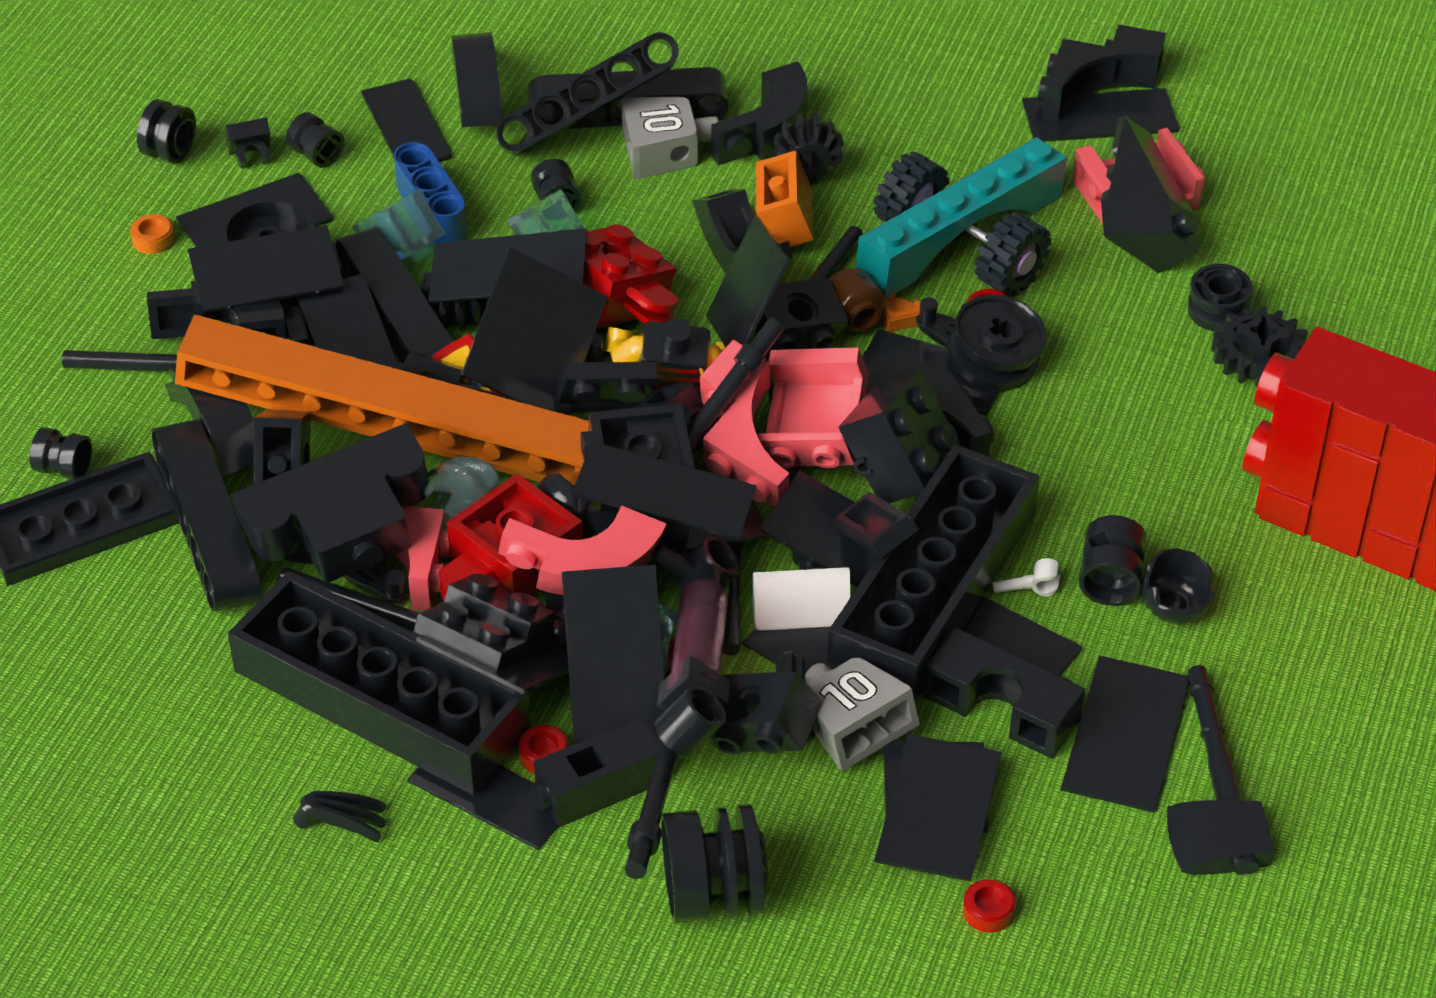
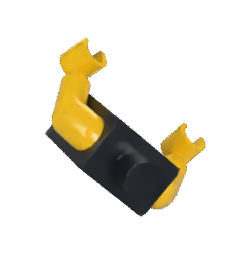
[604,318,726,400]

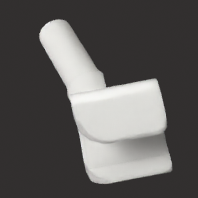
[993,558,1060,597]

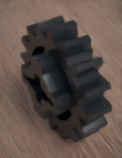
[1211,306,1308,387]

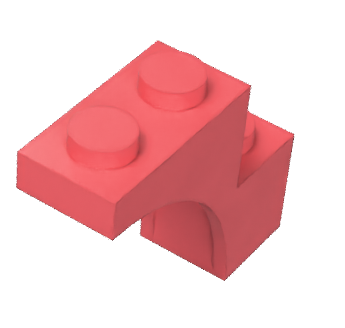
[700,340,789,507]
[395,506,450,611]

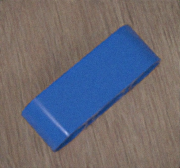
[394,142,467,245]

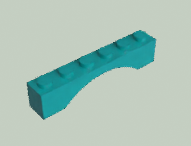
[855,137,1068,299]

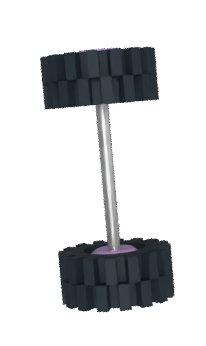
[874,152,1052,297]

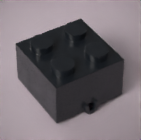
[838,369,961,504]

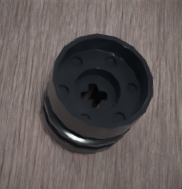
[661,804,768,924]

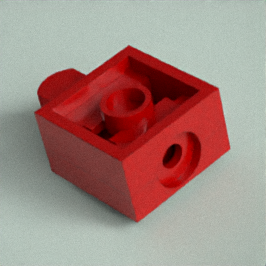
[584,224,679,328]
[438,473,583,601]

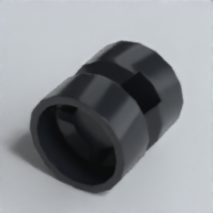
[1079,515,1147,606]

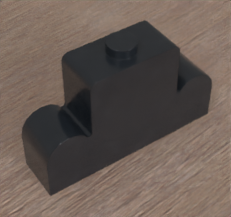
[231,423,430,582]

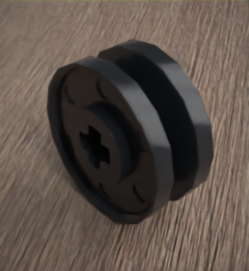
[948,294,1047,391]

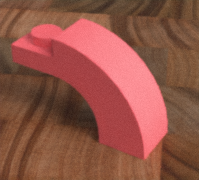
[498,505,666,595]

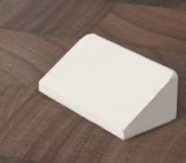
[752,568,851,631]

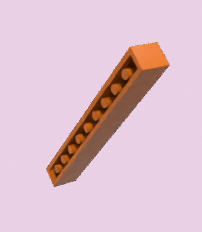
[175,314,589,487]

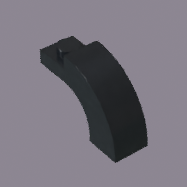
[451,32,503,128]
[711,61,807,166]
[692,189,793,273]

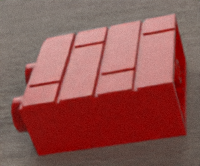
[1242,326,1436,591]

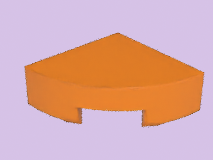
[880,293,920,332]

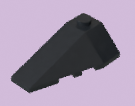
[1101,115,1199,272]

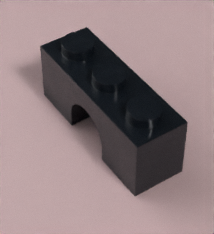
[923,628,1085,759]

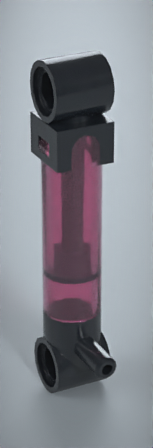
[652,536,741,756]

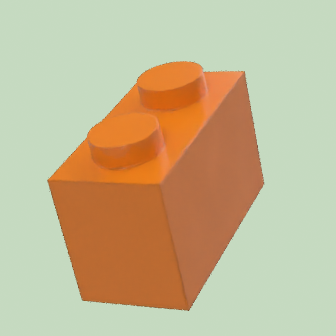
[756,151,814,248]

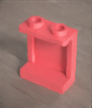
[1072,128,1205,224]
[757,348,869,469]

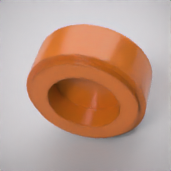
[130,214,175,254]

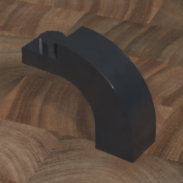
[147,281,286,339]
[165,366,254,476]

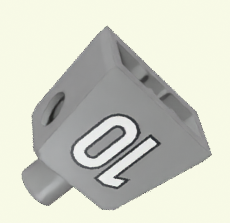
[621,97,718,179]
[804,658,920,771]

